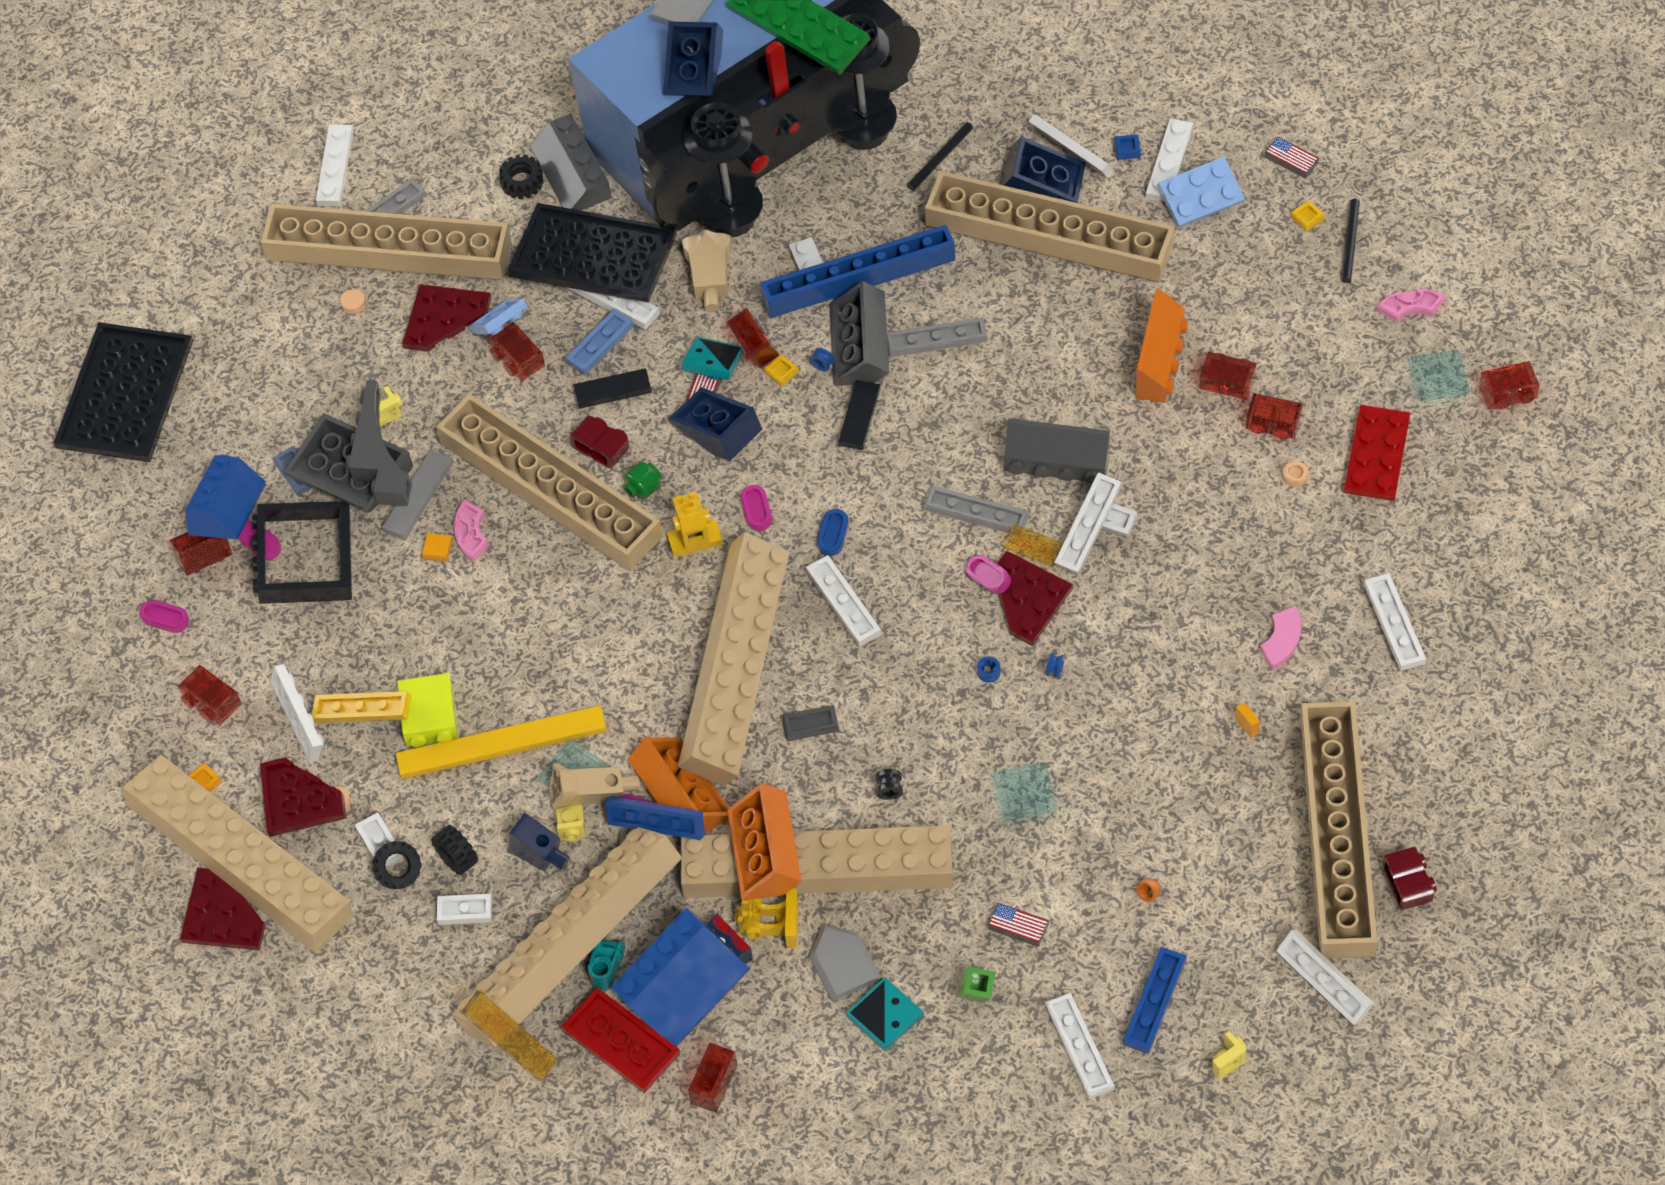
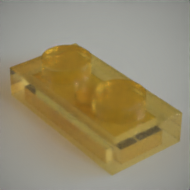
[1005,524,1063,567]

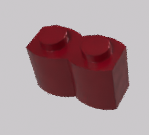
[570,415,629,469]
[1383,846,1437,910]

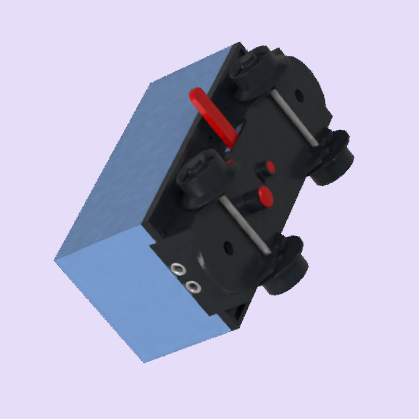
[568,0,920,237]

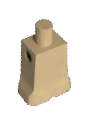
[682,230,732,312]
[550,763,640,810]

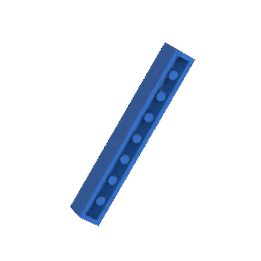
[760,225,956,318]

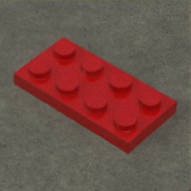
[1344,405,1411,501]
[561,988,680,1094]

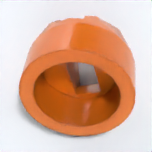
[1137,878,1161,902]

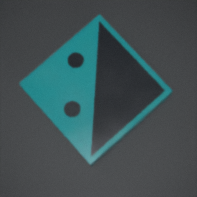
[682,336,744,380]
[846,977,924,1052]

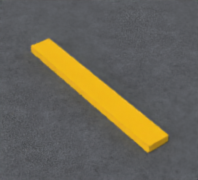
[396,705,607,780]

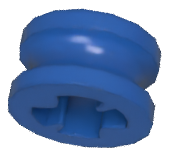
[809,348,835,372]
[1046,653,1064,678]
[977,656,1001,683]

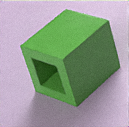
[958,966,995,1003]

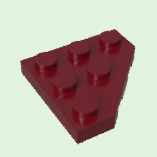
[402,284,492,352]
[997,551,1073,646]
[260,758,347,837]
[180,867,266,951]

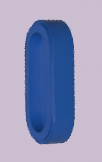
[817,509,849,556]

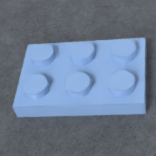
[1157,156,1245,228]

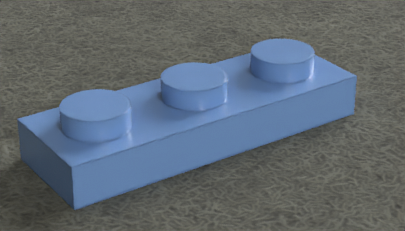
[566,309,633,376]

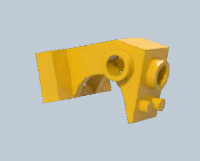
[667,492,723,557]
[735,887,799,948]

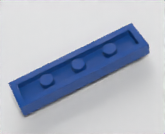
[605,796,705,840]
[1123,947,1187,1054]

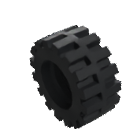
[499,154,544,199]
[431,825,478,875]
[372,841,422,889]

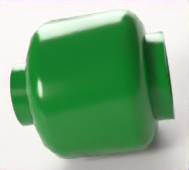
[624,462,662,500]

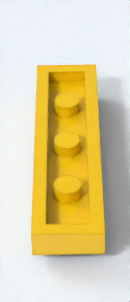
[311,691,412,723]

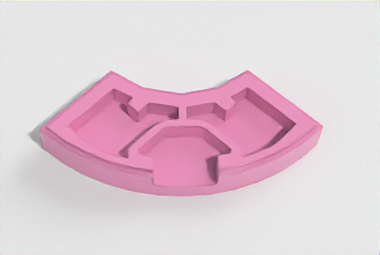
[1376,289,1446,322]
[454,499,490,562]
[1260,606,1301,670]

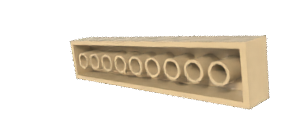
[925,171,1175,282]
[261,204,511,280]
[436,393,663,571]
[678,532,789,786]
[1300,701,1377,958]
[123,755,353,953]
[681,825,953,898]
[452,827,682,1048]

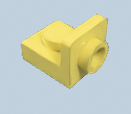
[380,386,403,426]
[556,805,586,842]
[1212,1031,1247,1080]

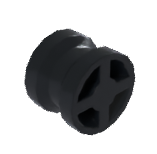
[875,769,903,800]

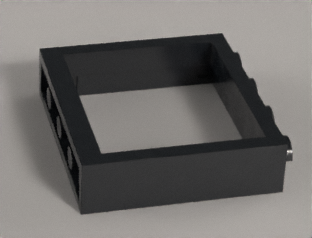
[252,501,352,604]

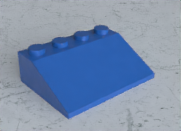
[611,908,750,1047]

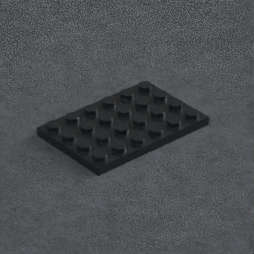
[508,203,677,303]
[54,322,193,462]

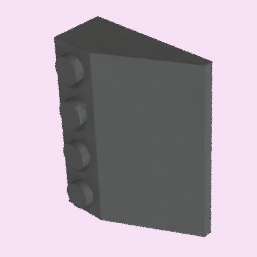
[284,413,413,513]

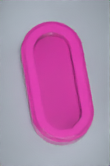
[741,485,772,531]
[238,521,281,560]
[966,554,1011,594]
[139,600,189,633]

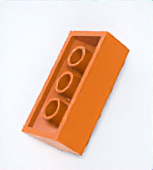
[1136,289,1189,403]
[628,737,729,833]
[727,783,802,901]

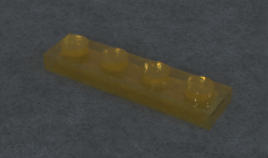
[460,990,558,1081]

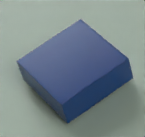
[1114,134,1141,160]

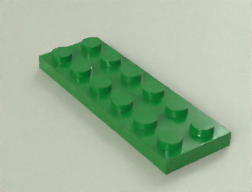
[726,0,870,75]

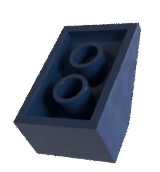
[663,21,723,97]
[1001,136,1086,203]
[669,387,762,461]

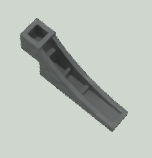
[346,380,412,506]

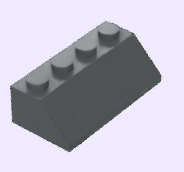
[530,114,611,211]
[830,281,889,386]
[1004,418,1110,484]

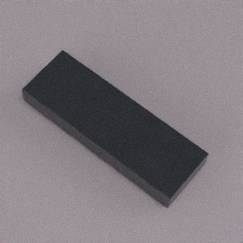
[573,368,652,409]
[838,380,881,450]

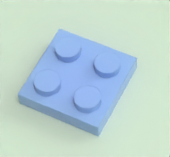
[468,298,528,336]

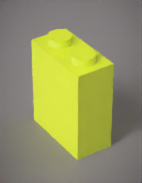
[398,673,458,748]

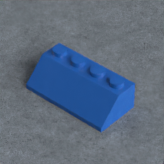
[186,455,266,540]

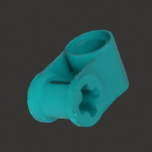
[588,939,625,991]

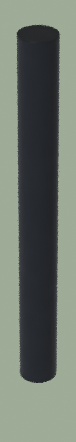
[907,122,973,191]
[1341,199,1360,283]

